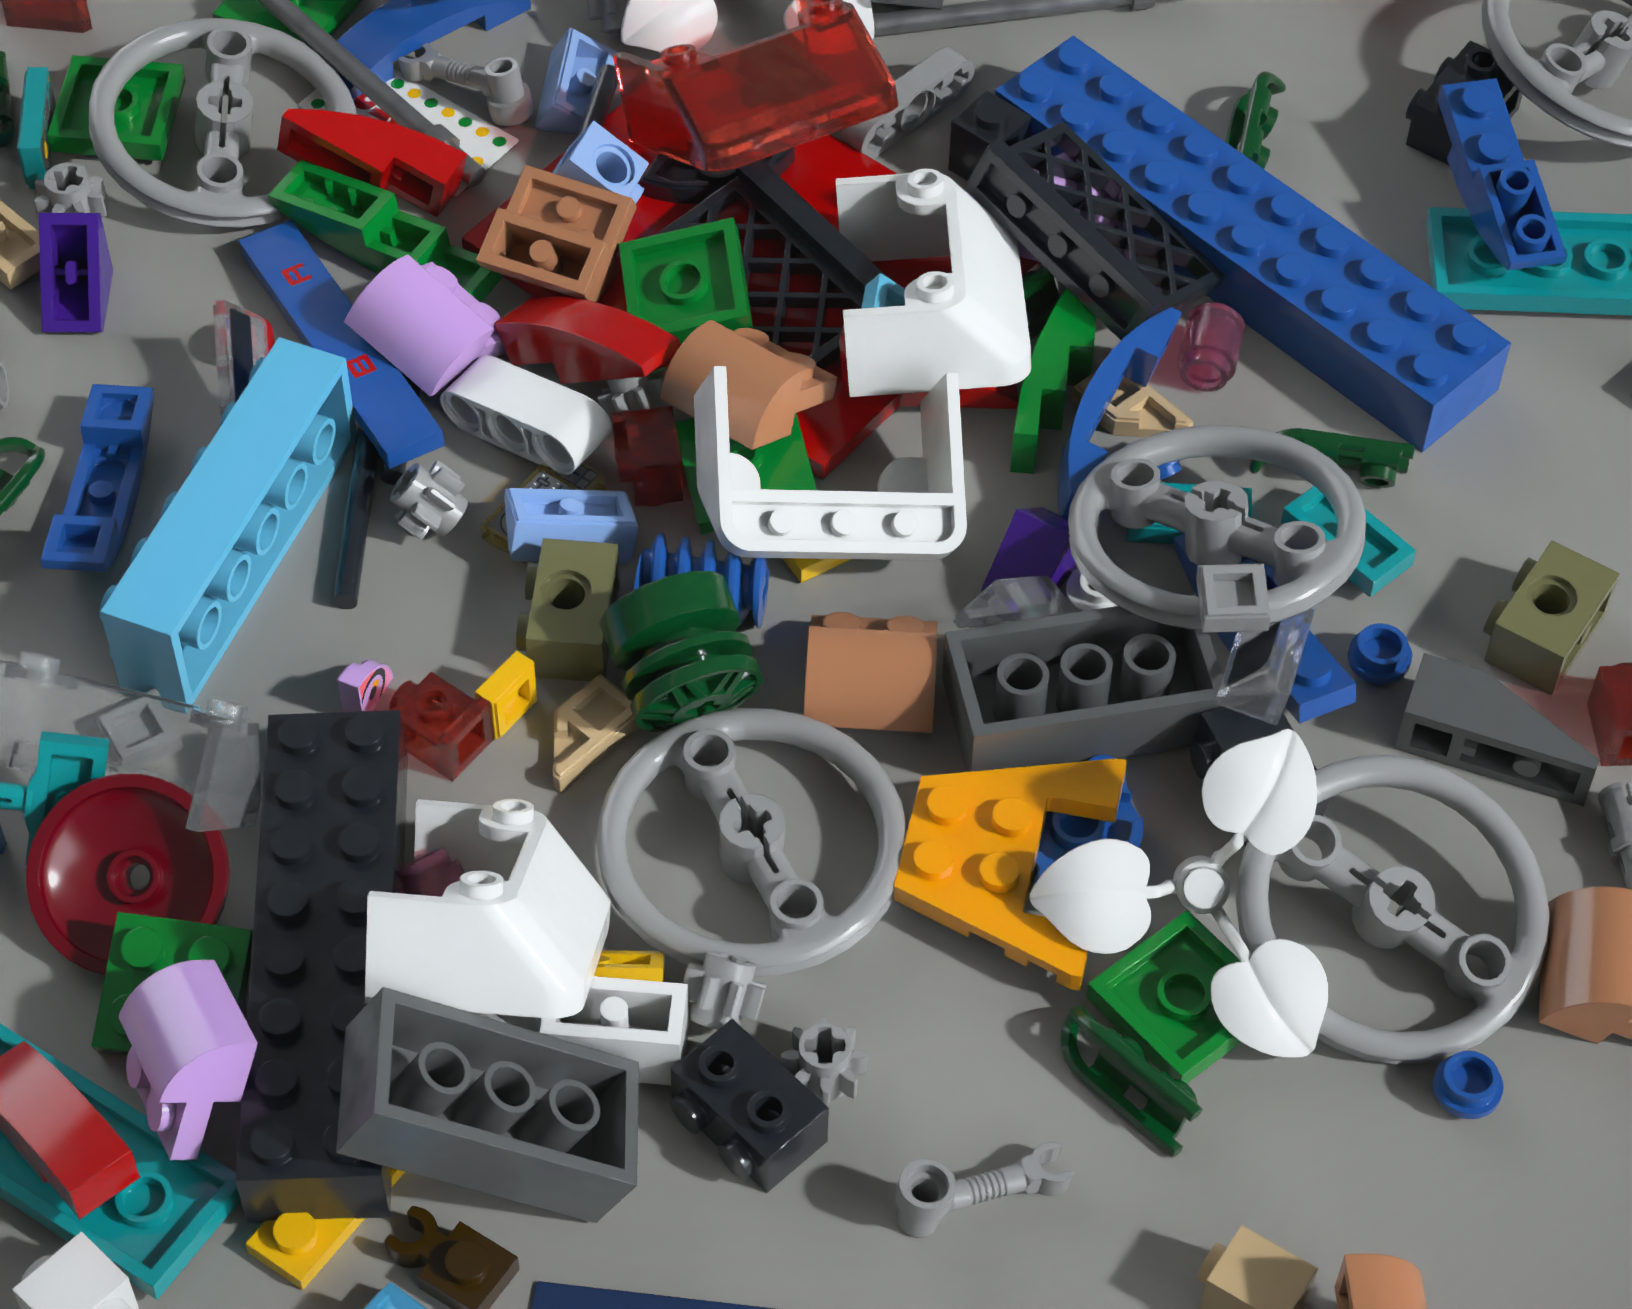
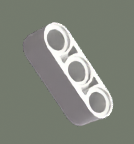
[440,355,613,475]

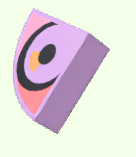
[337,659,394,712]

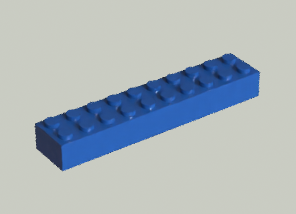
[995,35,1511,452]

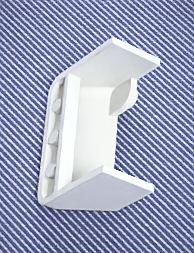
[836,169,1031,397]
[694,366,967,560]
[365,799,611,1019]

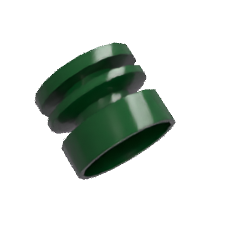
[599,571,764,732]

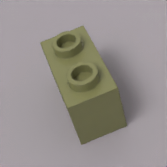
[516,538,620,682]
[1483,540,1620,695]

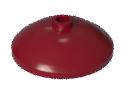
[26,774,230,975]

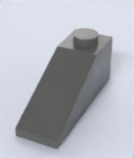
[1395,653,1599,806]

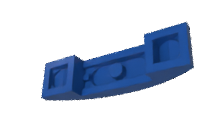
[334,0,531,99]
[1057,307,1182,519]
[40,384,154,572]

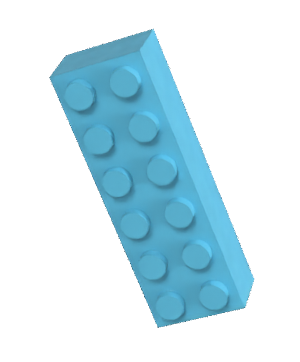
[99,337,357,711]

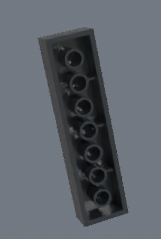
[235,710,408,1223]

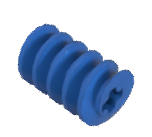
[634,533,769,629]

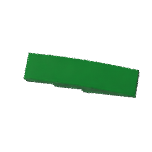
[267,160,502,302]
[1010,288,1096,474]

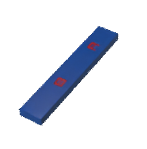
[238,220,445,469]

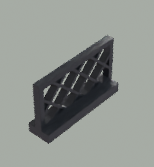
[964,122,1226,340]
[656,151,890,369]

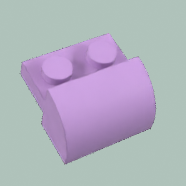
[344,255,507,396]
[118,960,258,1160]

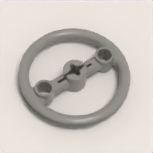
[1481,0,1632,148]
[89,18,357,228]
[1068,425,1366,630]
[597,708,907,977]
[1236,755,1549,1064]

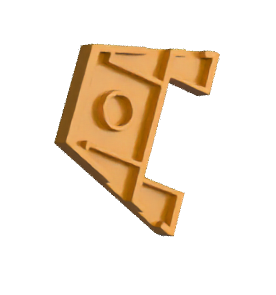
[893,758,1127,991]

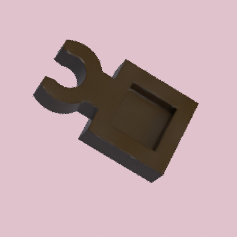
[384,1206,520,1309]

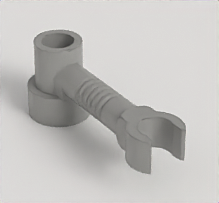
[398,43,534,126]
[895,1141,1075,1237]

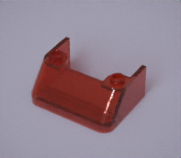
[613,0,899,171]

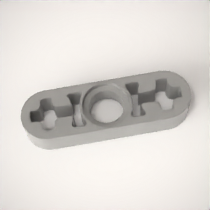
[841,47,974,159]

